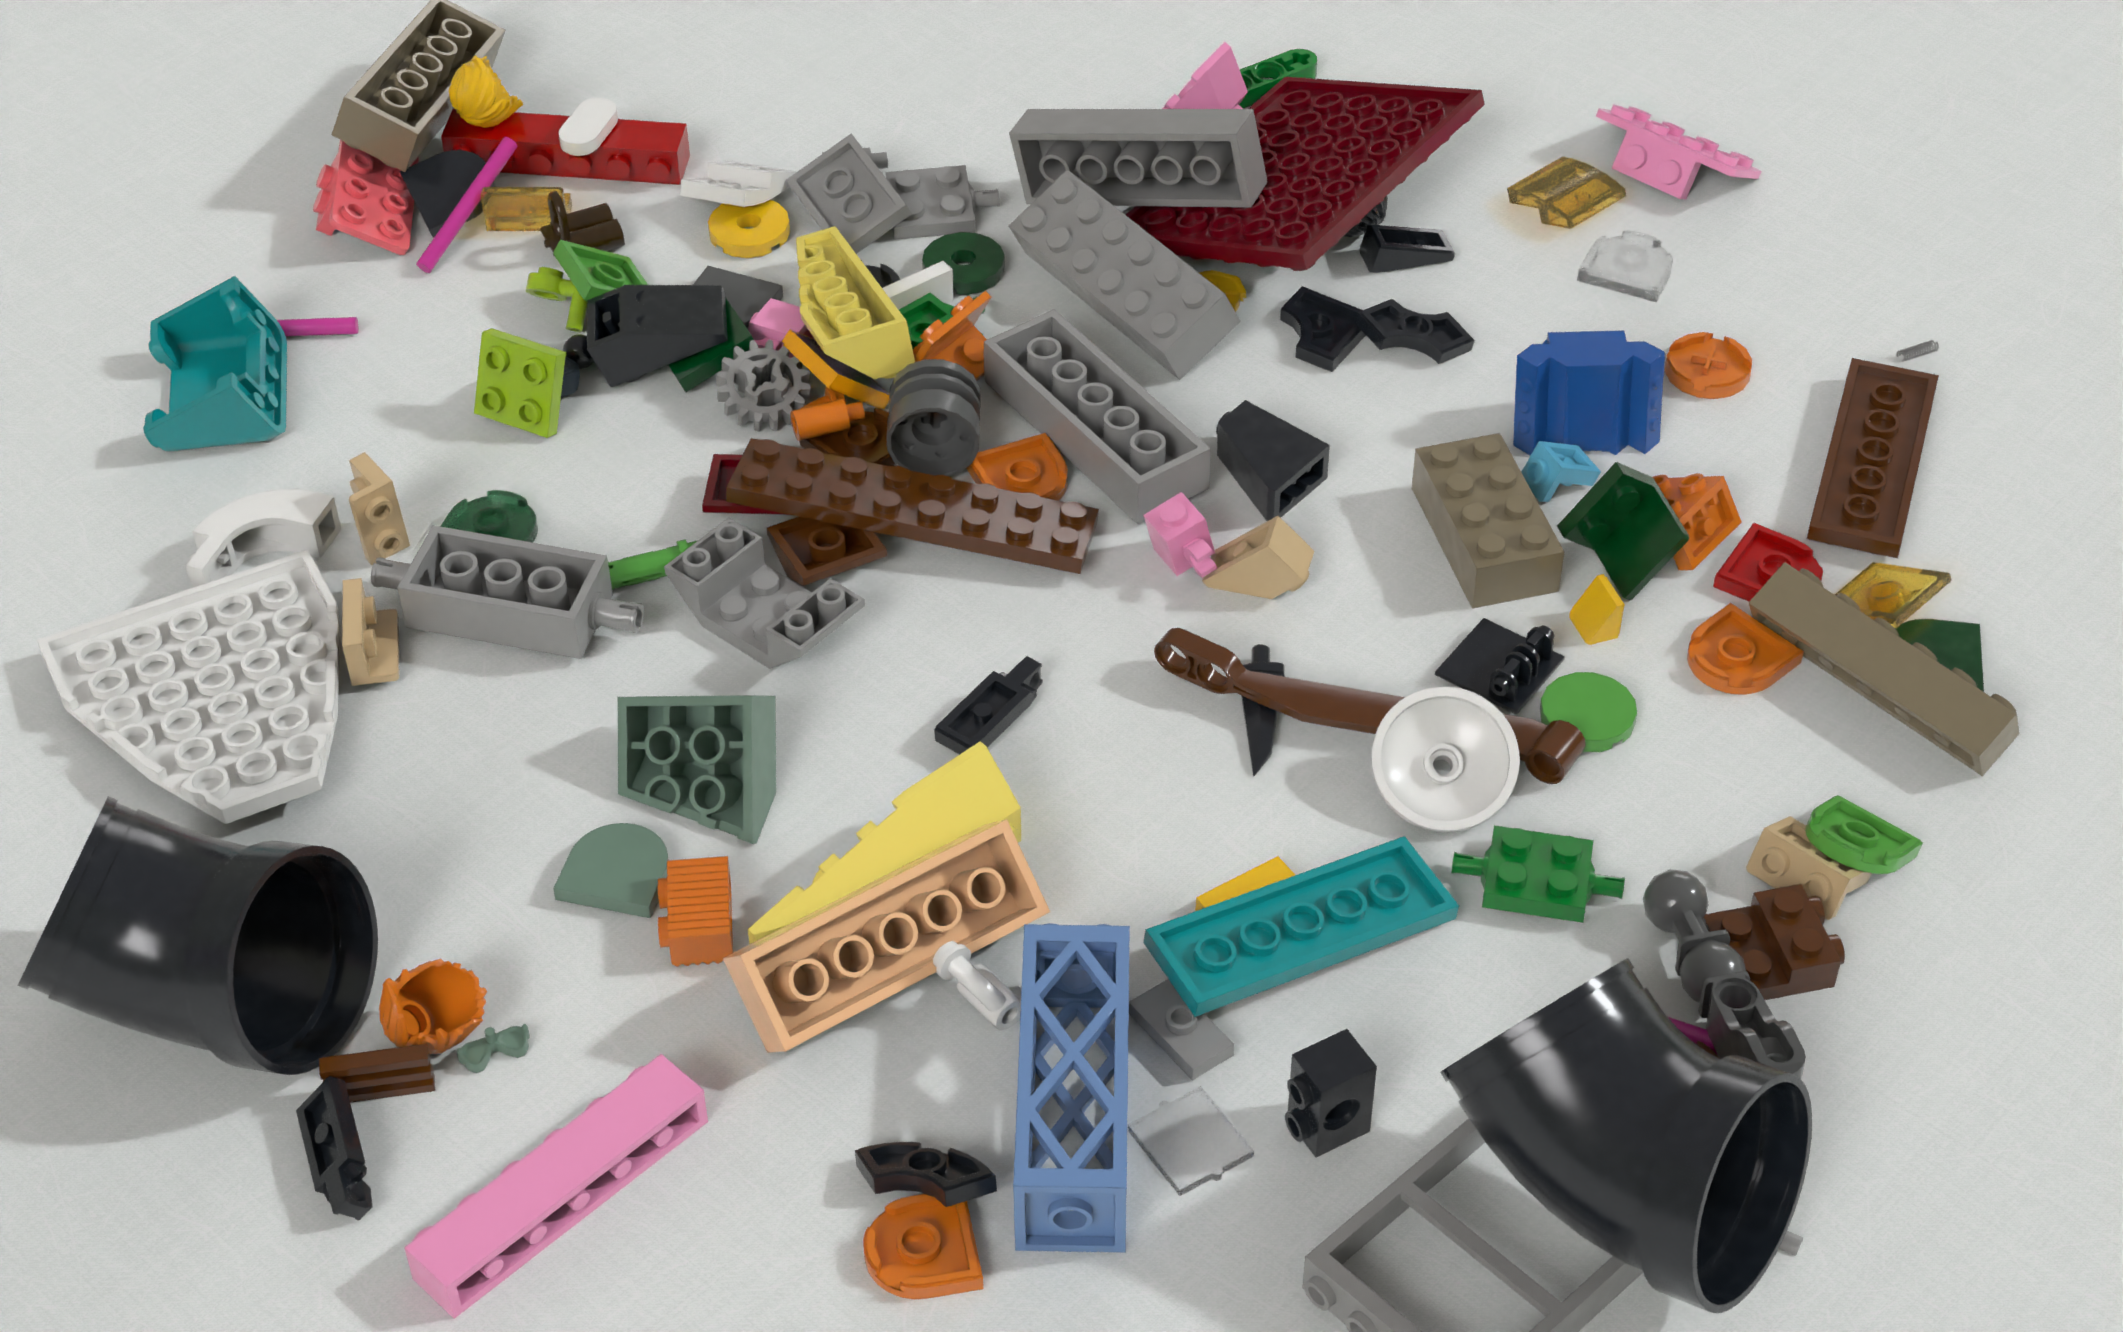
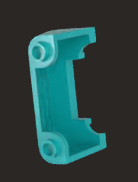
[143,276,287,452]

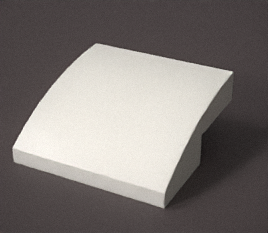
[680,161,796,207]

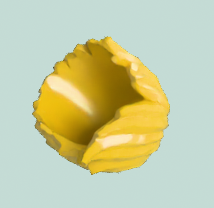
[449,55,523,128]

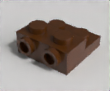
[1702,884,1845,1000]

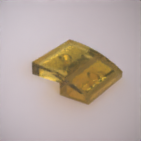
[1507,156,1626,229]

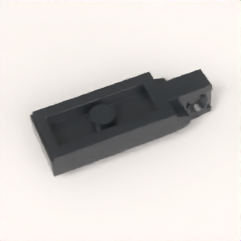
[934,656,1043,755]
[296,1076,372,1220]

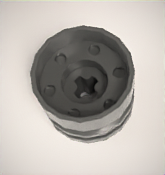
[886,359,981,476]

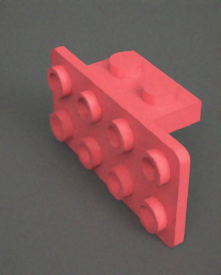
[313,140,419,255]

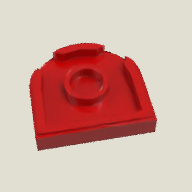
[1713,523,1823,602]

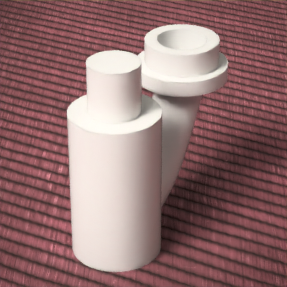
[933,941,1021,1030]

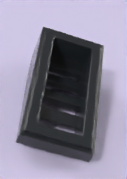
[1359,225,1455,273]

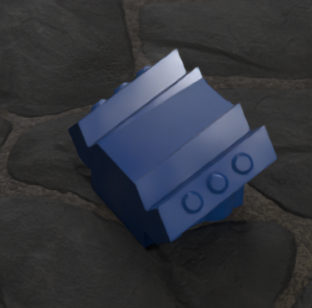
[1513,330,1665,456]

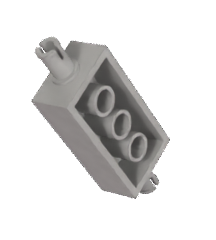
[371,525,644,659]

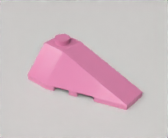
[1162,42,1248,109]

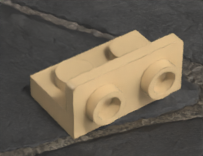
[349,452,410,565]
[342,578,399,686]
[1746,816,1872,920]

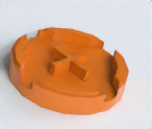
[1665,332,1752,399]

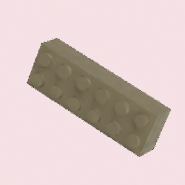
[331,0,506,172]

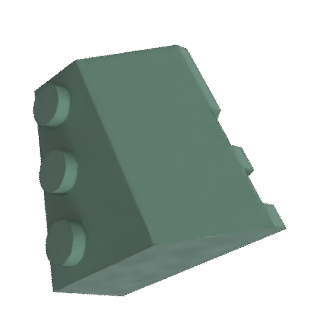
[617,695,776,844]

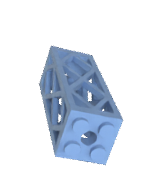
[1013,923,1130,1253]

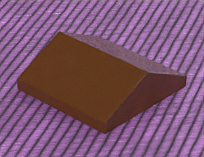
[766,516,887,586]

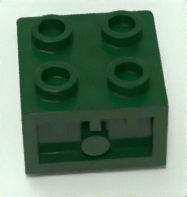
[1557,462,1689,600]

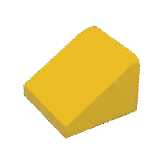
[1569,574,1625,645]

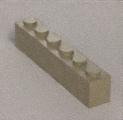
[1749,562,2020,776]

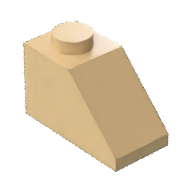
[1202,516,1314,599]

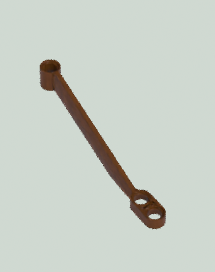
[1154,628,1586,784]

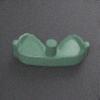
[456,1024,530,1073]

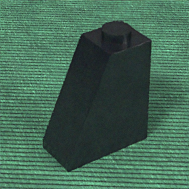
[1216,400,1330,521]

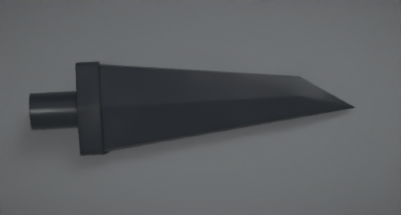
[1241,644,1285,777]

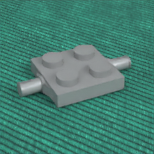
[886,165,1000,240]

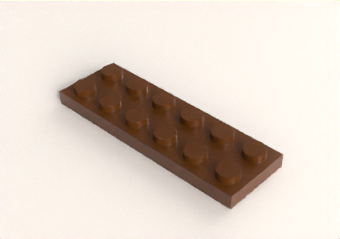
[1807,358,1939,558]

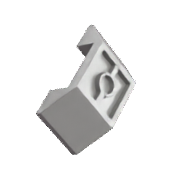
[664,518,865,669]

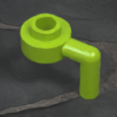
[525,267,587,332]

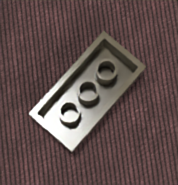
[1411,433,1565,609]

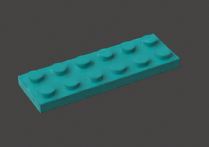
[1143,836,1459,1017]

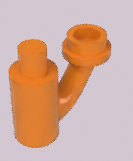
[790,387,865,441]

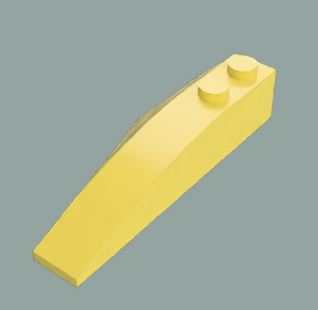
[796,226,915,379]
[748,741,1021,944]

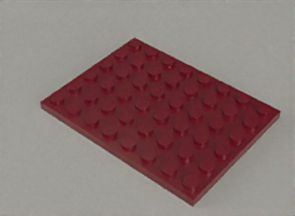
[1125,77,1485,271]

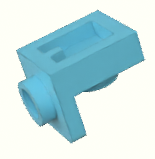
[1521,441,1601,502]

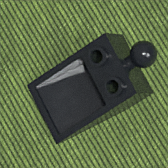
[563,285,728,387]

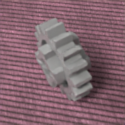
[716,340,811,432]

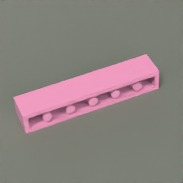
[404,1054,708,1319]

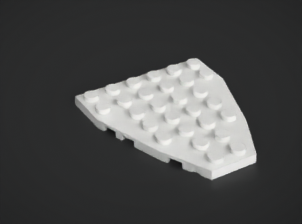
[37,549,339,824]

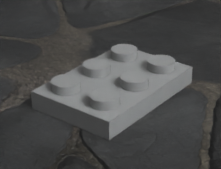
[786,133,912,254]

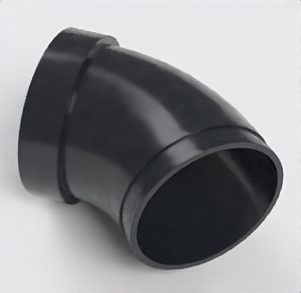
[17,796,378,1075]
[1440,958,1812,1313]

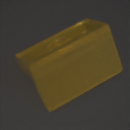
[481,187,572,231]

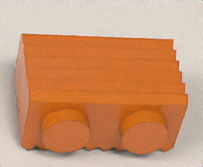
[658,856,733,967]

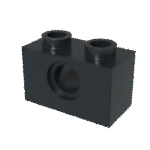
[1285,1029,1377,1158]

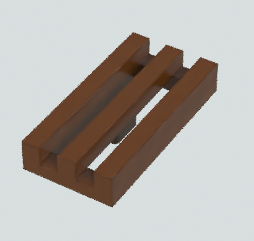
[319,1044,435,1102]

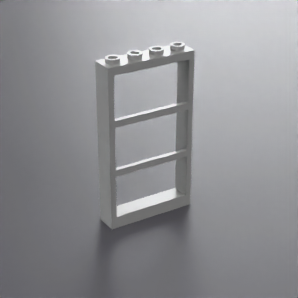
[1302,1118,1643,1332]

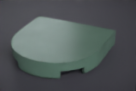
[553,823,669,918]

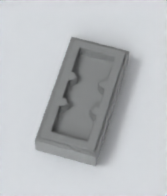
[1129,979,1234,1080]

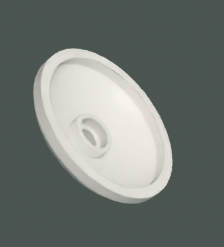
[1371,687,1520,832]

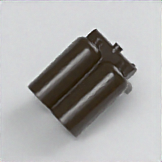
[540,191,625,256]

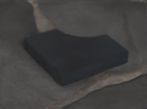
[1280,286,1366,372]

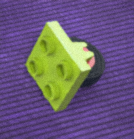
[474,328,580,438]

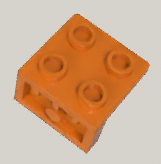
[913,291,992,381]
[1653,473,1742,570]

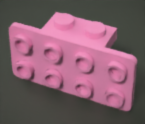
[1596,104,1762,199]

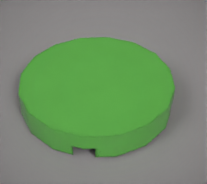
[1540,672,1637,752]

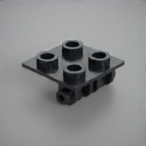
[1435,618,1565,715]

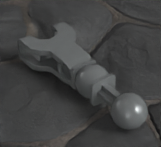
[1643,869,1806,1079]

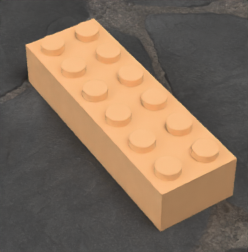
[723,819,1050,1053]

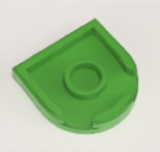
[1805,795,1923,874]

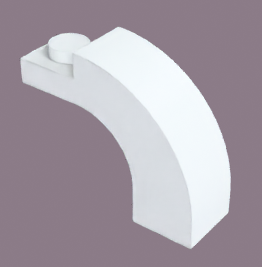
[186,489,341,588]

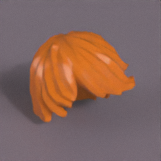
[379,958,487,1054]

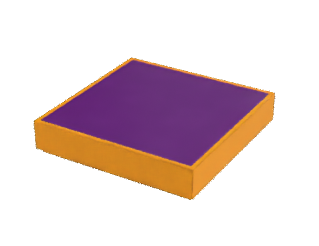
[782,329,890,409]

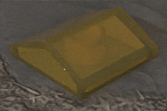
[1835,562,1952,628]

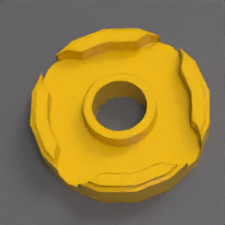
[708,200,790,258]

